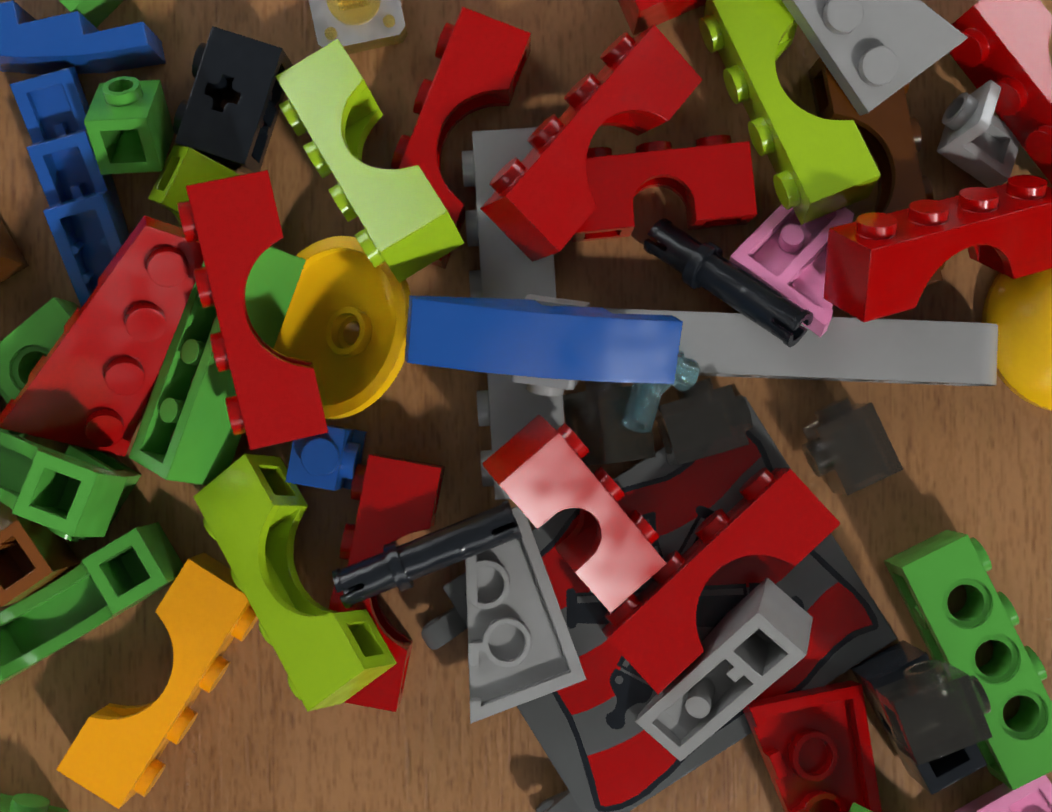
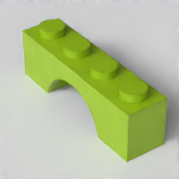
[699,0,881,225]
[275,39,464,283]
[193,454,397,712]

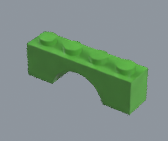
[0,429,128,537]
[0,522,184,685]

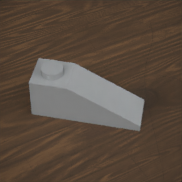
[635,578,813,762]

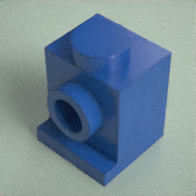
[285,425,367,491]

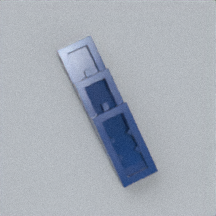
[0,0,166,75]
[10,66,130,308]
[405,295,683,384]

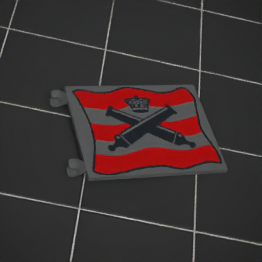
[421,396,897,812]

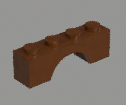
[808,57,945,286]

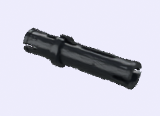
[644,218,813,347]
[332,500,523,609]

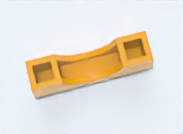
[56,553,258,809]

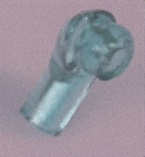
[622,350,700,433]

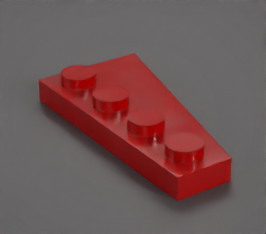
[0,216,204,457]
[743,680,882,812]

